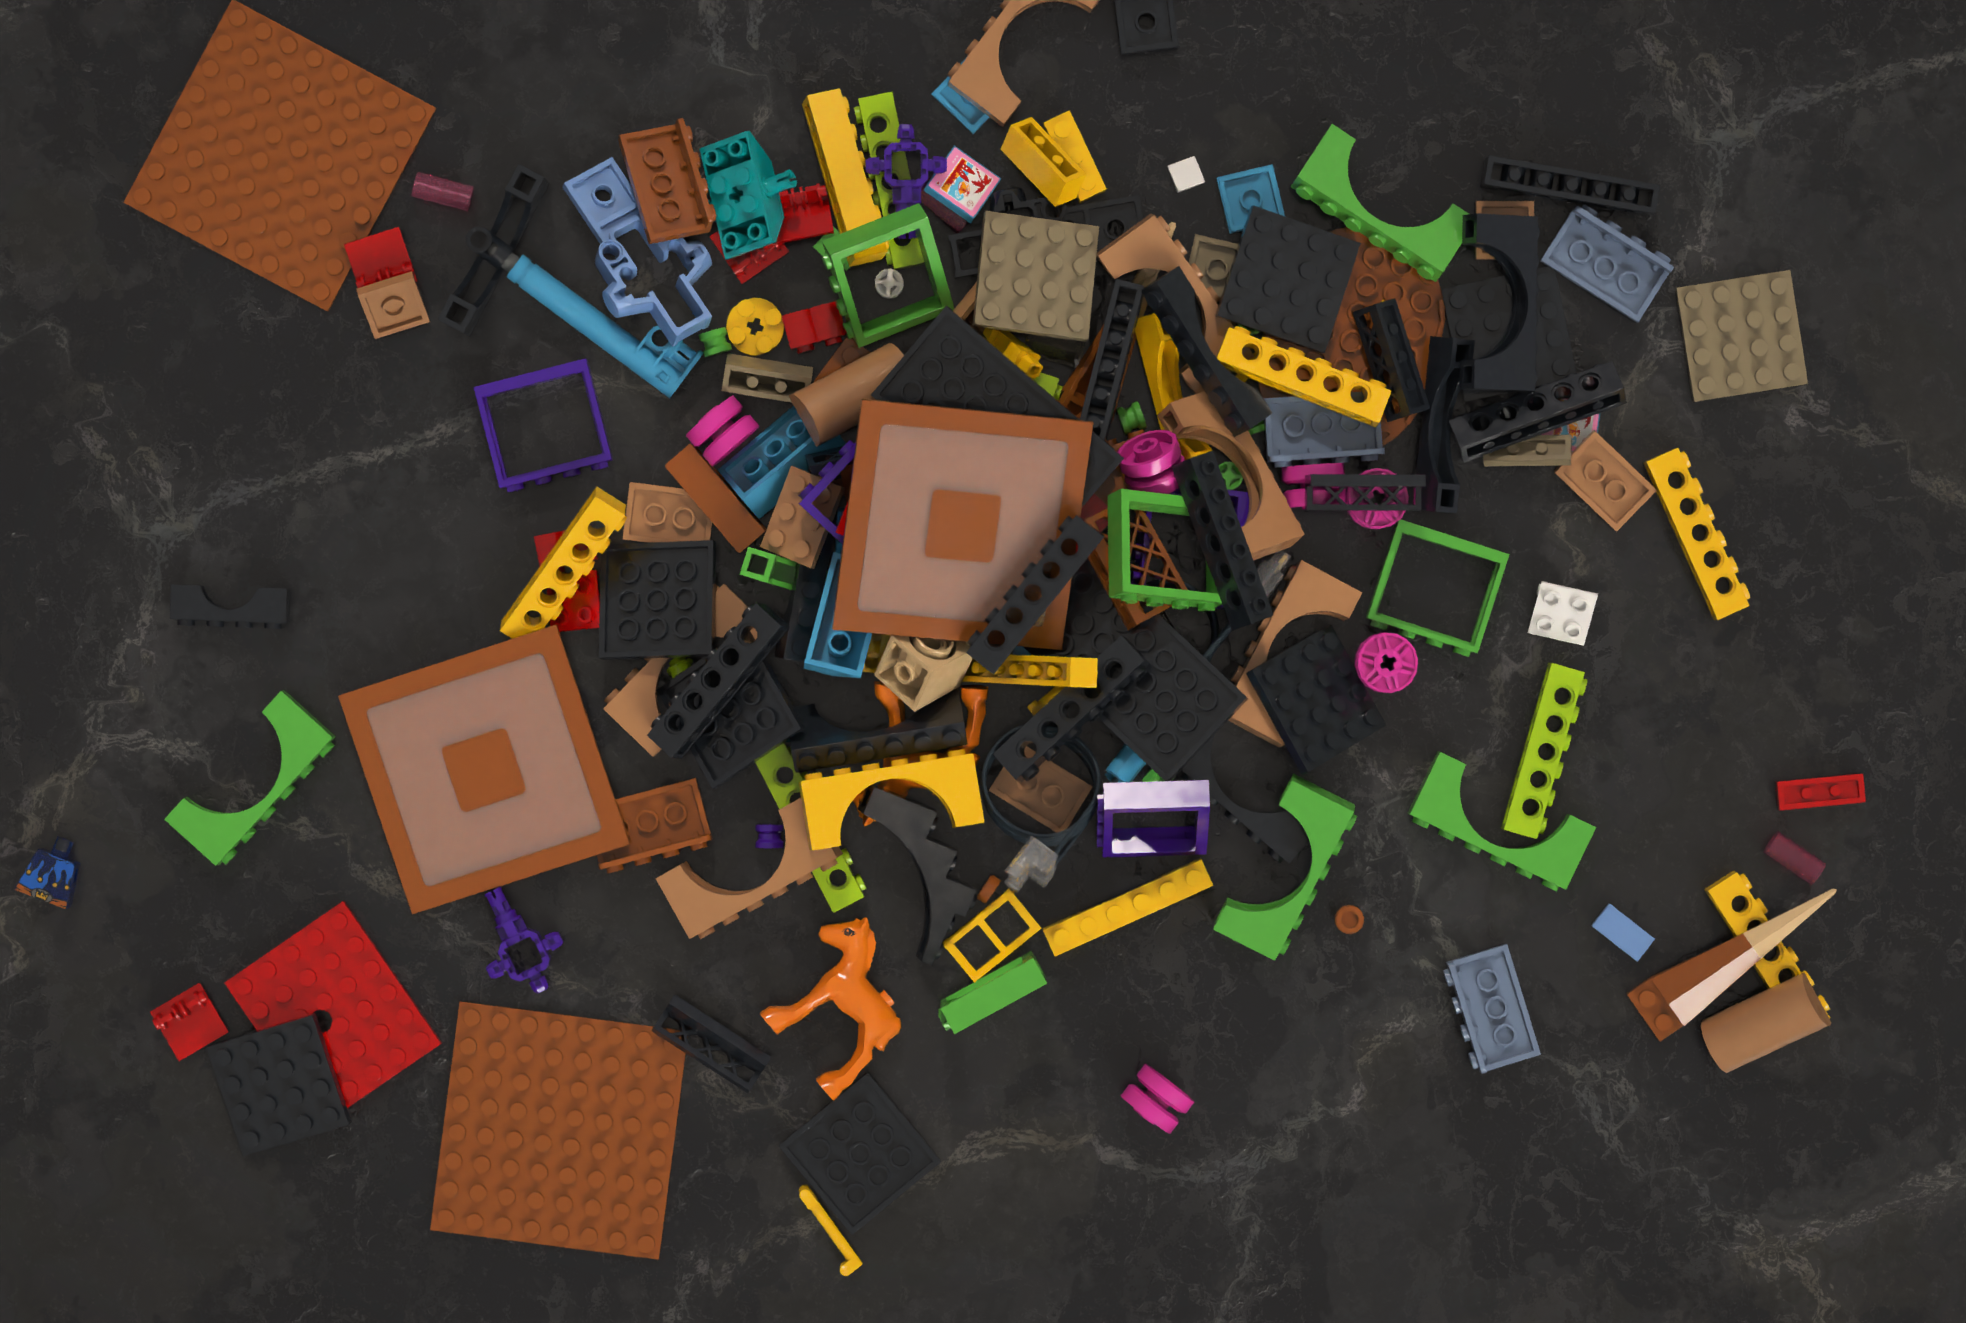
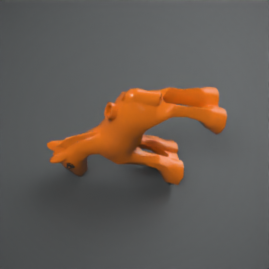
[853,681,989,827]
[760,917,901,1101]

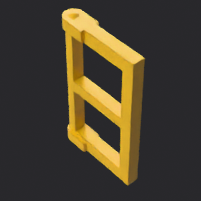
[942,888,1042,983]

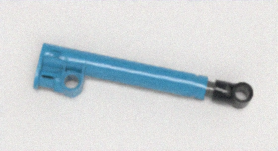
[466,227,703,399]

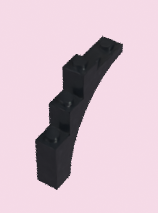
[857,784,977,966]

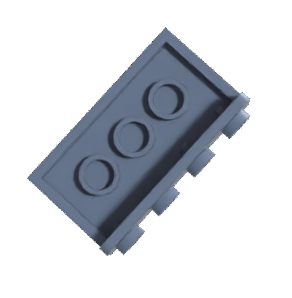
[1540,204,1674,323]
[1264,392,1385,468]
[1443,944,1541,1074]

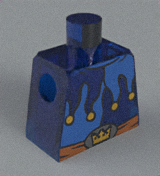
[14,836,80,909]

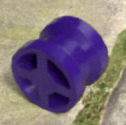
[755,824,784,848]

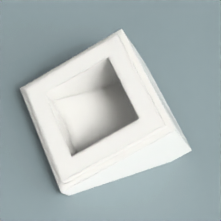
[1167,156,1205,193]

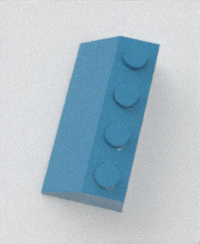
[718,406,846,519]
[804,552,872,678]

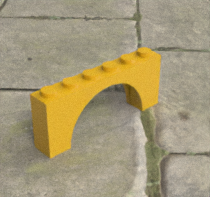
[798,749,984,851]

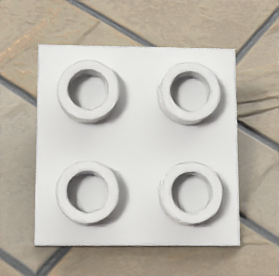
[1528,581,1598,646]

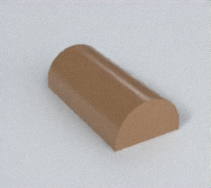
[789,343,904,447]
[1701,972,1831,1073]

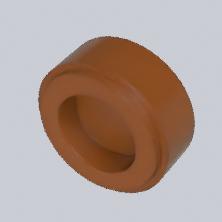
[977,875,1001,904]
[1335,905,1364,934]

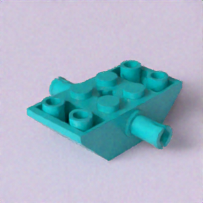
[699,131,797,260]

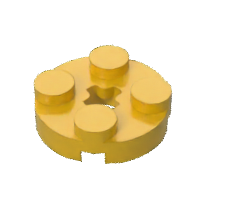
[726,298,784,356]

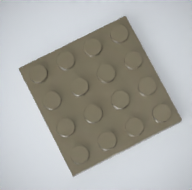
[972,211,1099,342]
[1675,270,1808,402]

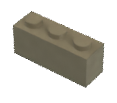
[721,353,813,403]

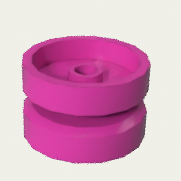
[686,395,760,467]
[1118,430,1185,494]
[1281,463,1347,510]
[1121,1064,1195,1134]

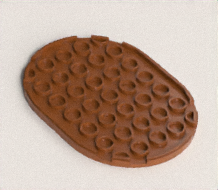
[1257,227,1445,446]

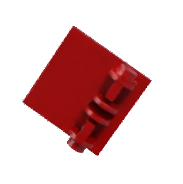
[776,183,834,244]
[344,226,417,288]
[709,231,790,284]
[546,570,600,632]
[150,983,229,1061]

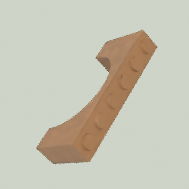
[947,0,1100,127]
[1096,214,1254,394]
[1157,391,1305,560]
[1228,560,1362,748]
[603,584,757,757]
[655,798,843,939]

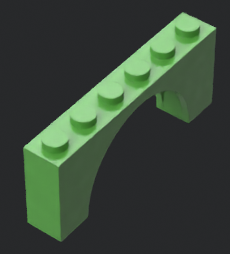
[1291,124,1469,282]
[740,547,828,590]
[164,690,336,866]
[1408,751,1596,892]
[1213,774,1357,961]

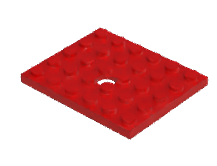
[224,901,442,1108]

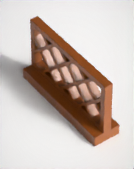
[1085,508,1188,630]

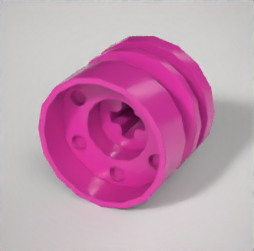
[1346,468,1409,530]
[1354,632,1418,693]

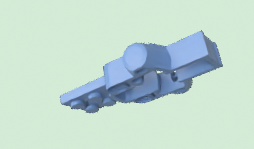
[562,157,712,347]

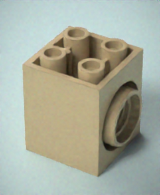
[874,635,973,712]

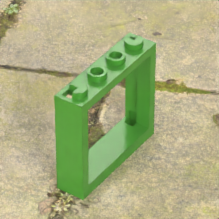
[822,203,955,348]
[1108,489,1222,612]
[1365,519,1510,657]
[938,950,1047,1034]

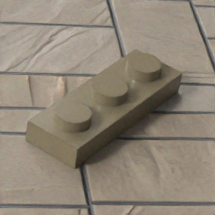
[1483,435,1572,467]

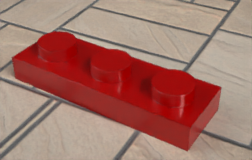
[1775,773,1866,810]

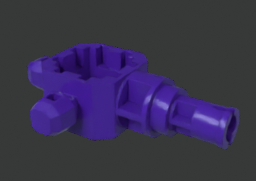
[865,124,947,239]
[484,886,564,994]

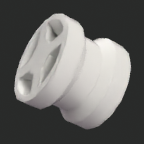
[875,269,904,299]

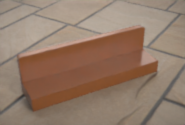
[665,443,767,553]

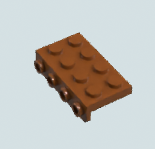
[618,118,716,244]
[597,778,713,874]

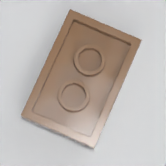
[1554,430,1657,532]
[760,466,846,569]
[623,482,713,543]
[989,746,1092,832]

